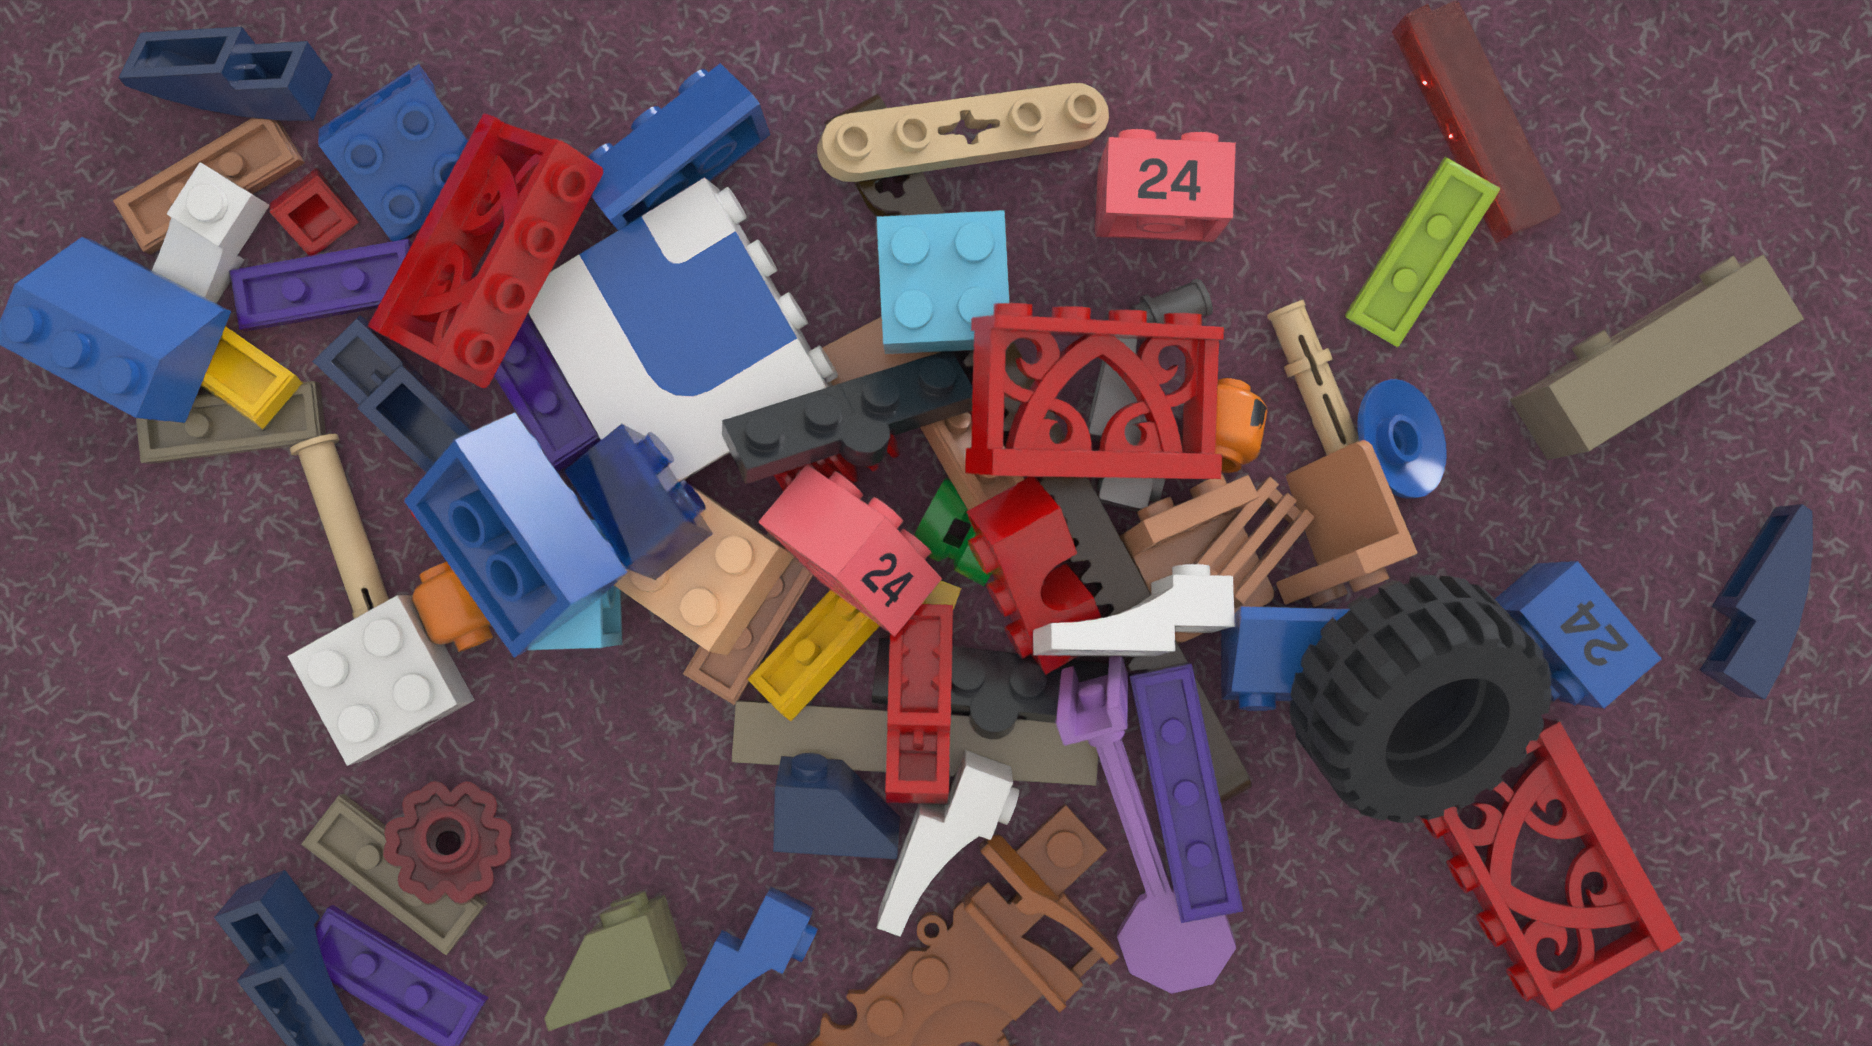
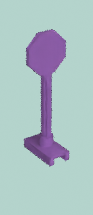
[1056,656,1236,994]

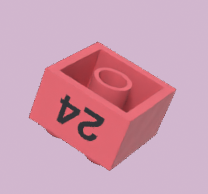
[1095,129,1236,242]
[758,465,942,637]

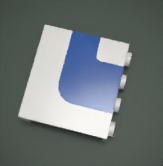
[528,177,838,505]

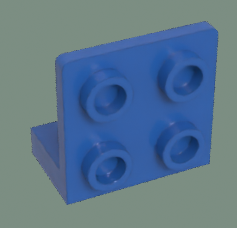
[318,64,468,241]

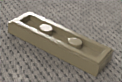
[136,381,326,464]
[301,794,488,955]

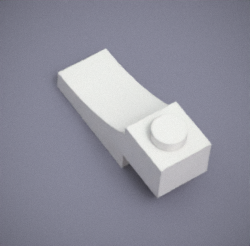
[152,162,270,303]
[1033,564,1235,657]
[877,750,1019,936]

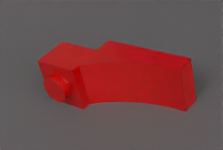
[885,604,953,804]

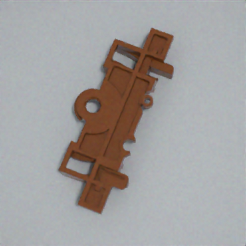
[762,803,1119,1046]

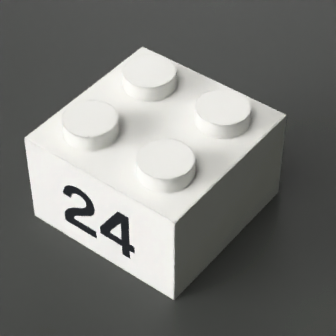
[288,595,475,766]

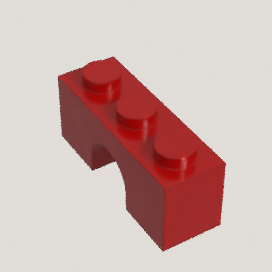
[966,476,1101,675]

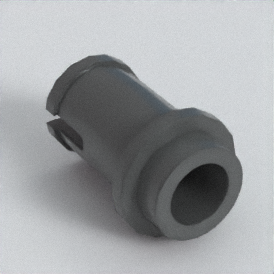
[1131,278,1213,324]

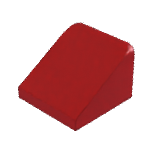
[269,168,359,256]

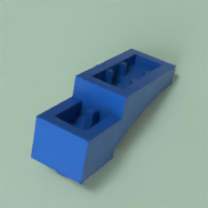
[664,887,818,1046]

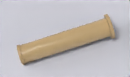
[290,434,389,619]

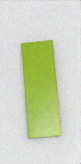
[1345,156,1501,347]

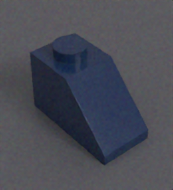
[773,753,900,859]

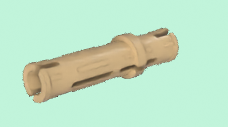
[1267,300,1359,455]

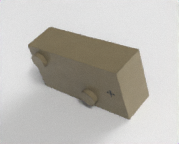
[1509,254,1804,460]

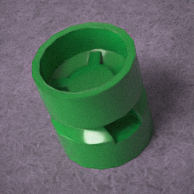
[914,477,992,587]

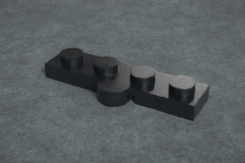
[722,351,973,484]
[872,638,1109,740]

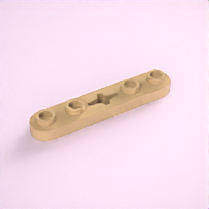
[817,83,1109,182]

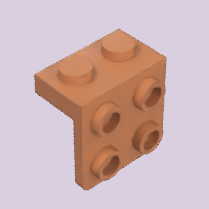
[1276,440,1418,607]
[1120,474,1274,644]

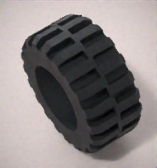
[1289,575,1551,823]

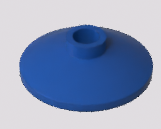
[1357,379,1447,499]

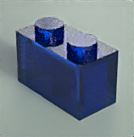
[564,423,713,580]

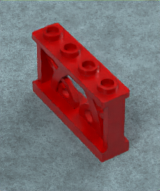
[367,113,603,388]
[965,303,1224,479]
[1420,718,1683,1012]

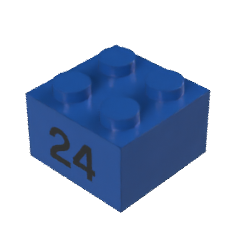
[1495,561,1661,709]

